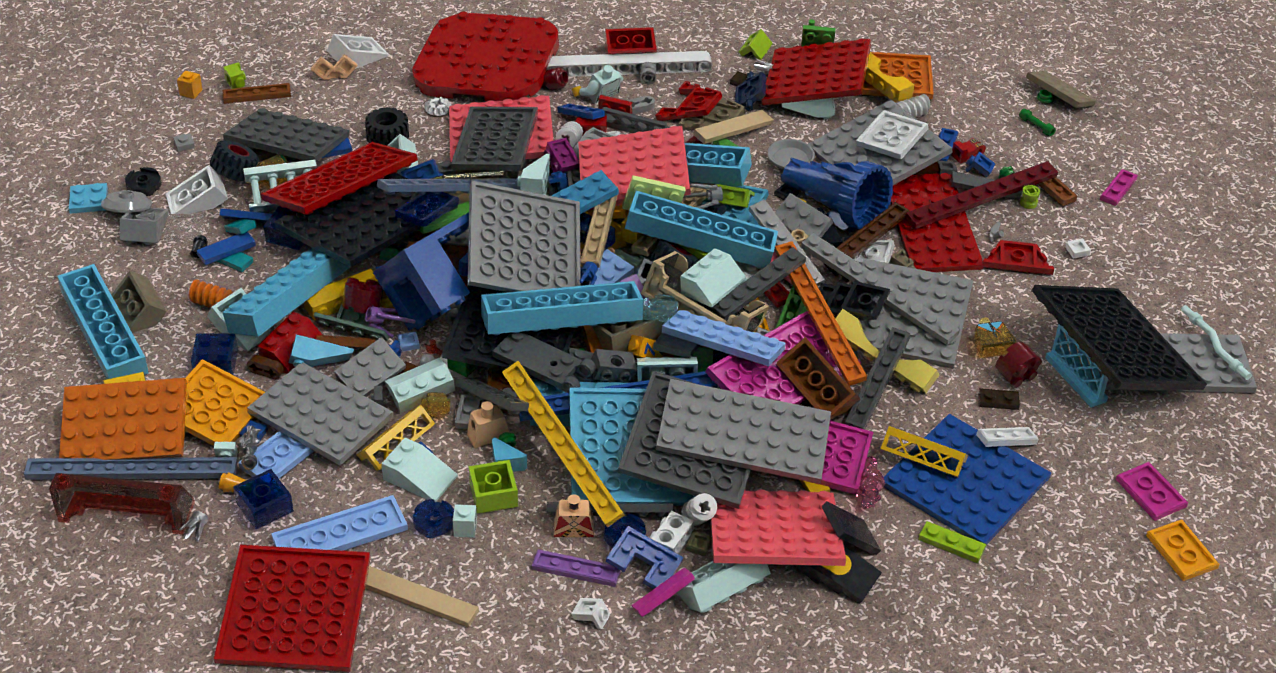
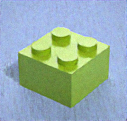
[469,460,518,514]

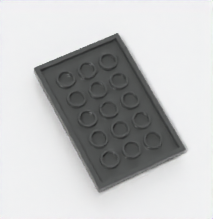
[451,107,538,172]
[223,108,349,162]

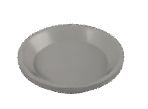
[768,139,815,170]
[101,190,152,213]

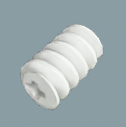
[896,94,931,118]
[555,121,583,148]
[681,493,717,526]

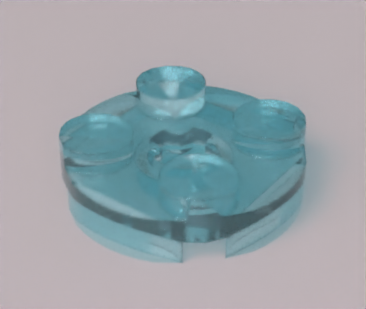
[643,294,678,322]

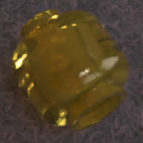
[421,392,450,418]

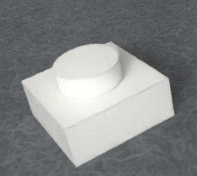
[1065,239,1091,259]

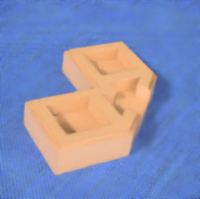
[311,54,358,80]

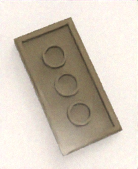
[1026,71,1096,108]

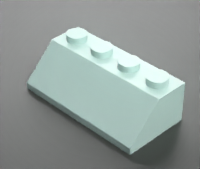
[677,561,771,613]

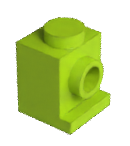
[223,62,246,89]

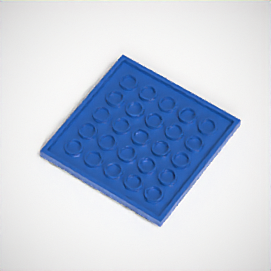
[880,414,1051,545]

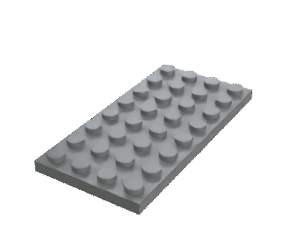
[1098,333,1257,393]
[656,379,831,484]

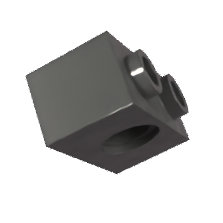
[591,349,637,383]

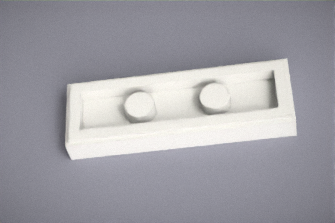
[976,427,1039,447]

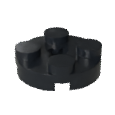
[125,167,162,196]

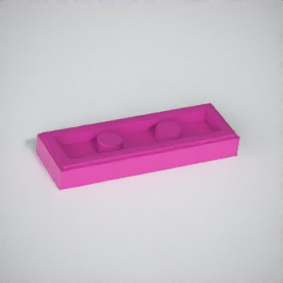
[1100,169,1138,206]
[631,568,695,617]

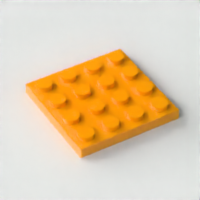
[185,359,265,446]

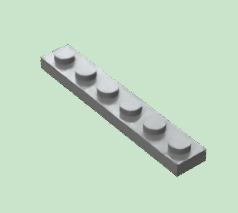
[749,199,825,286]

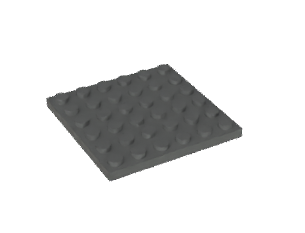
[617,371,750,509]

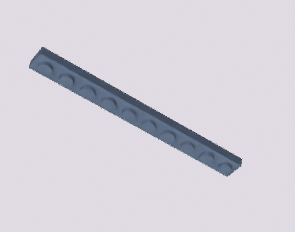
[377,178,520,195]
[24,457,238,480]

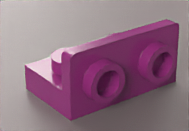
[544,138,580,173]

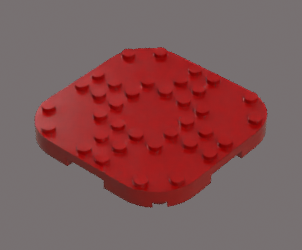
[412,11,559,102]

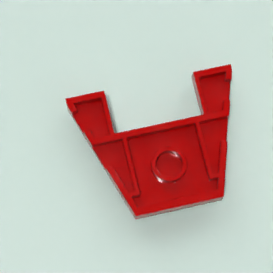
[655,81,722,121]

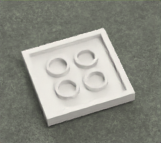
[856,110,929,160]

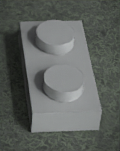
[455,394,481,429]

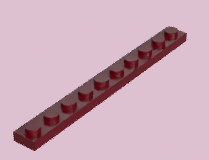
[905,161,1058,229]

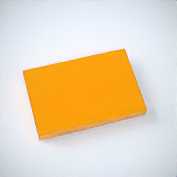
[1146,519,1220,581]

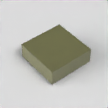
[685,531,712,556]

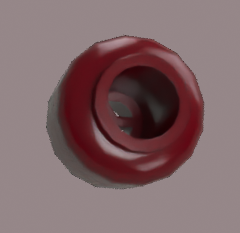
[543,67,568,90]

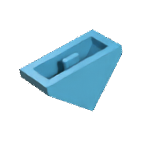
[492,437,527,472]

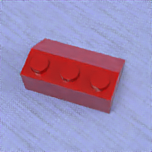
[605,27,657,54]
[258,312,323,374]

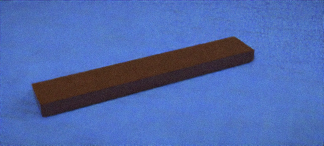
[837,202,910,259]

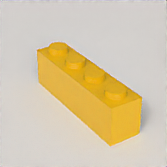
[304,268,379,321]

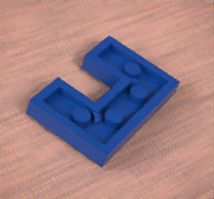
[606,526,684,589]

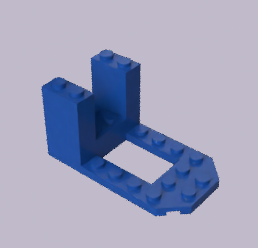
[373,213,470,331]

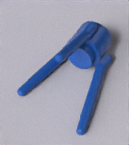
[580,261,598,285]

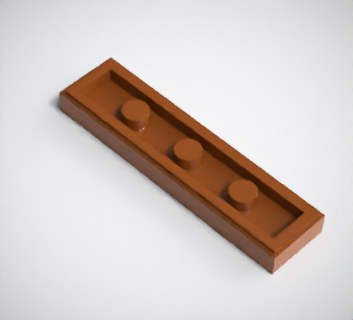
[222,83,291,104]

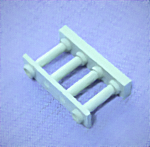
[243,160,316,213]

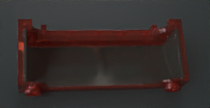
[49,473,195,535]

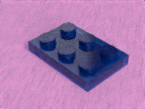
[395,192,459,227]

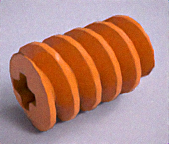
[189,279,233,308]

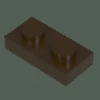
[978,388,1020,410]

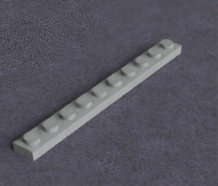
[801,233,960,345]

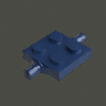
[735,71,766,111]

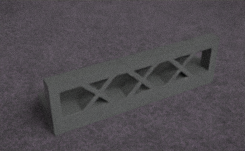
[603,107,670,133]

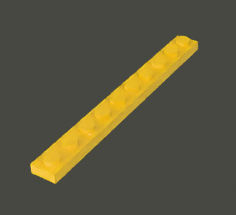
[502,361,625,527]

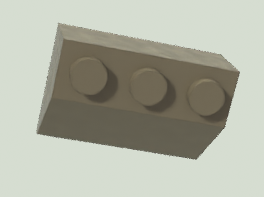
[112,271,167,333]
[592,306,662,352]

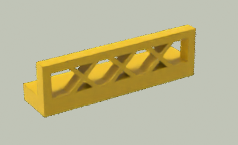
[356,405,435,471]
[880,426,968,477]

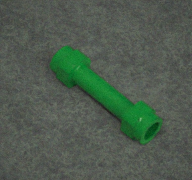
[1019,108,1056,136]

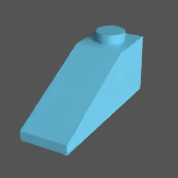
[289,334,354,367]

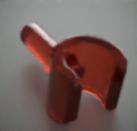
[425,339,443,355]

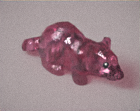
[855,456,885,509]

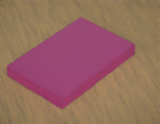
[1115,462,1188,521]

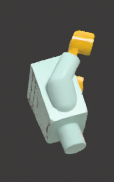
[571,65,623,104]

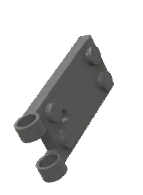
[492,332,596,393]

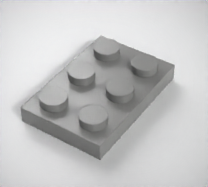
[775,193,833,238]
[334,337,406,397]

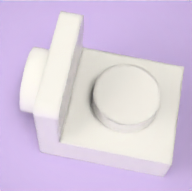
[571,598,610,629]

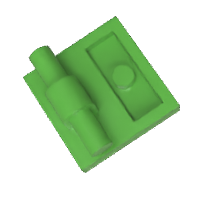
[801,19,836,46]

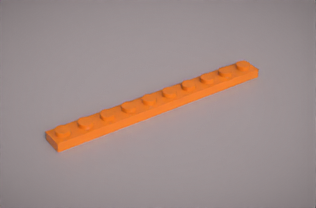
[775,241,867,386]

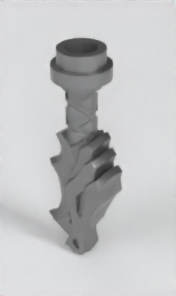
[239,426,261,470]

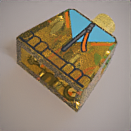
[974,317,1017,359]

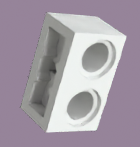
[650,511,694,554]

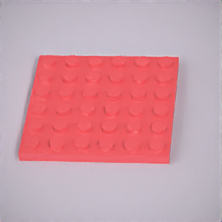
[449,95,554,162]
[578,126,691,210]
[711,489,846,566]

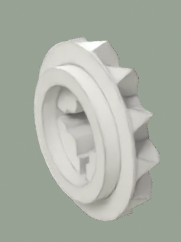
[425,97,451,116]

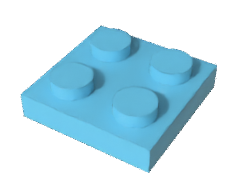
[69,183,108,214]

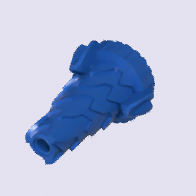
[781,158,893,232]

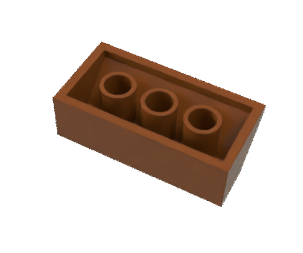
[776,337,860,419]

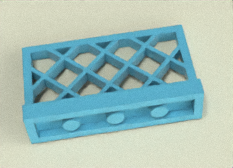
[1045,324,1108,408]

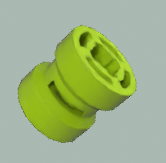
[1020,185,1040,209]

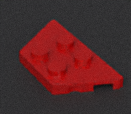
[983,240,1054,275]

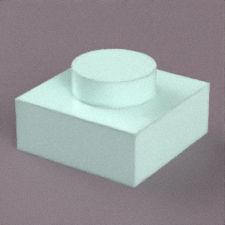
[214,442,238,459]

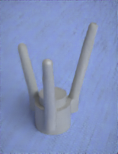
[684,183,723,209]

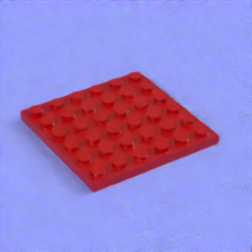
[761,38,871,105]
[214,544,371,672]

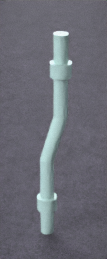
[1181,305,1252,380]

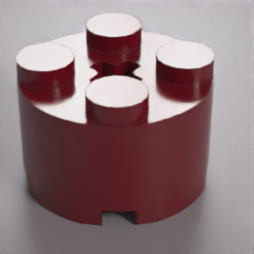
[342,278,383,313]
[995,341,1042,388]

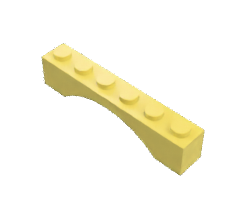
[835,309,939,393]

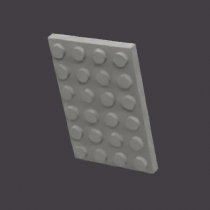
[247,363,394,466]

